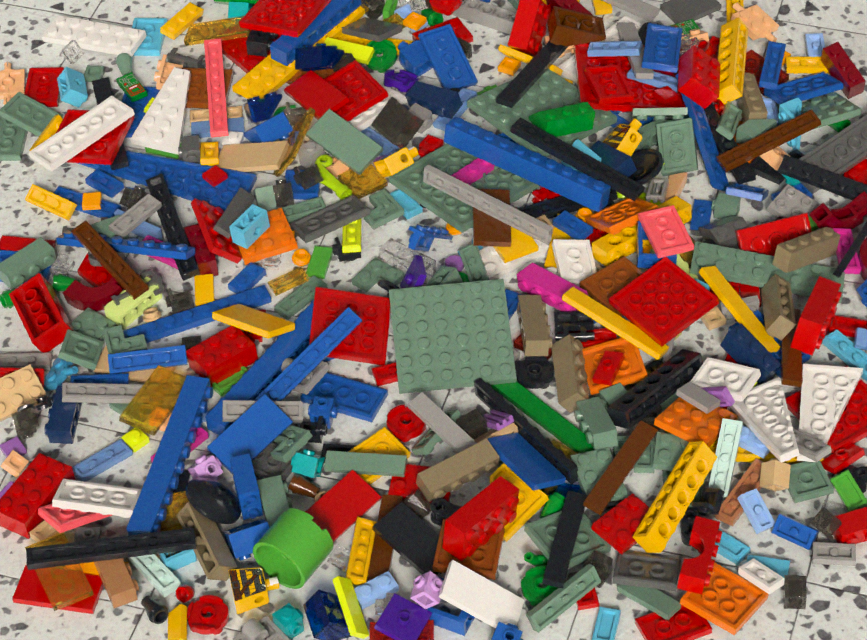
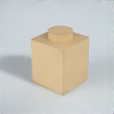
[760,458,791,492]

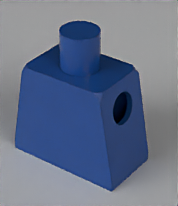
[398,40,433,77]

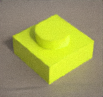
[121,426,150,453]

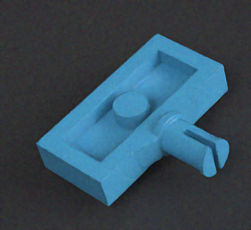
[44,358,78,392]

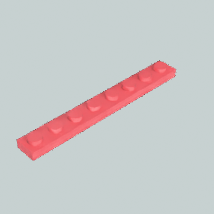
[204,39,229,137]

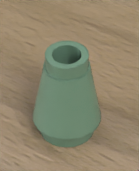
[116,53,133,76]

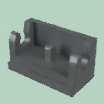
[167,48,206,68]

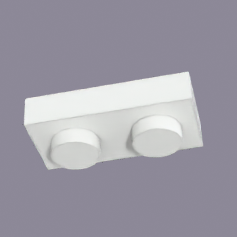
[738,558,784,594]

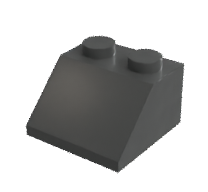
[699,215,749,249]

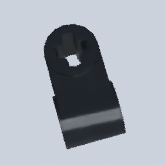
[430,498,461,526]

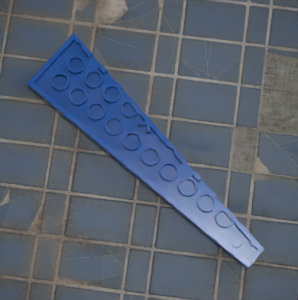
[77,151,257,211]

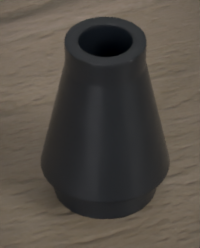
[141,596,168,624]

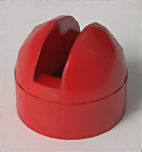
[176,585,195,603]

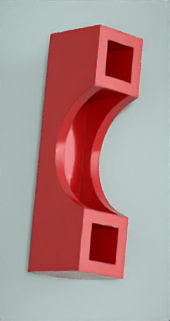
[677,516,723,595]

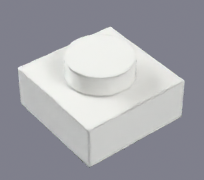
[222,131,244,146]

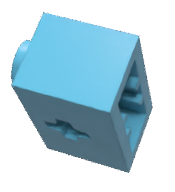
[57,67,88,108]
[229,204,270,249]

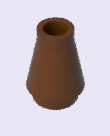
[288,475,320,499]

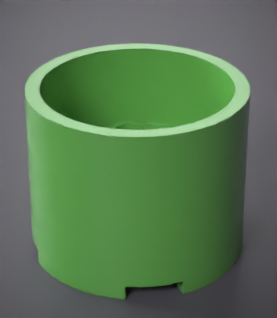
[253,508,334,589]

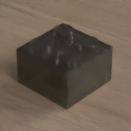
[371,97,425,148]

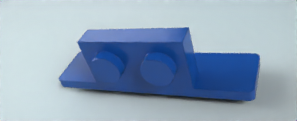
[408,224,453,252]

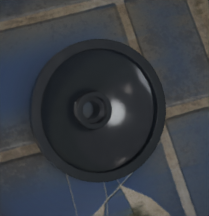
[628,149,664,185]
[185,478,241,524]

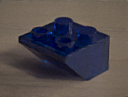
[295,43,344,72]
[243,92,282,125]
[303,590,352,640]

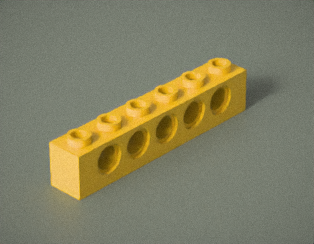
[717,17,748,105]
[592,196,692,267]
[633,441,717,553]

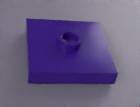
[400,255,427,289]
[374,593,432,640]

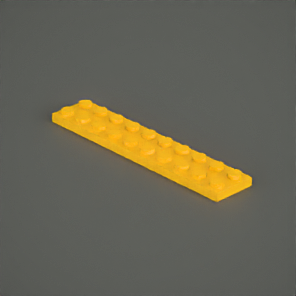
[232,6,366,105]

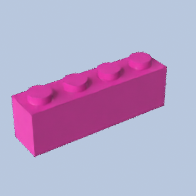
[517,263,588,312]

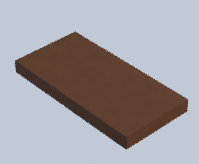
[473,189,511,247]

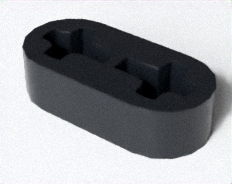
[680,509,700,546]

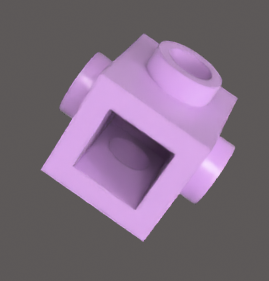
[187,454,223,481]
[410,571,443,609]

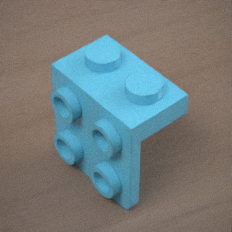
[778,98,802,150]

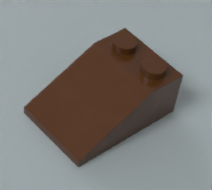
[547,6,606,46]

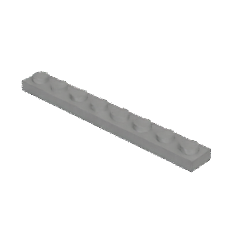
[423,164,553,244]

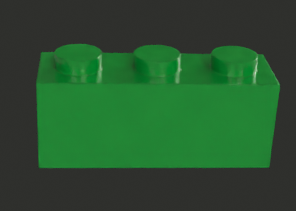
[528,102,595,137]

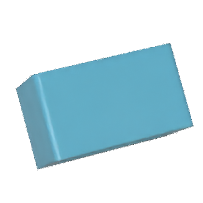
[159,549,197,572]

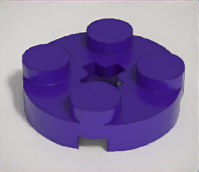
[384,70,419,92]

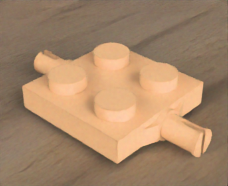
[731,2,779,42]
[0,62,26,105]

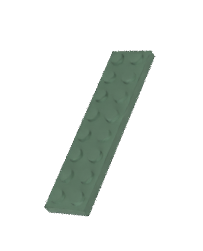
[690,241,845,303]

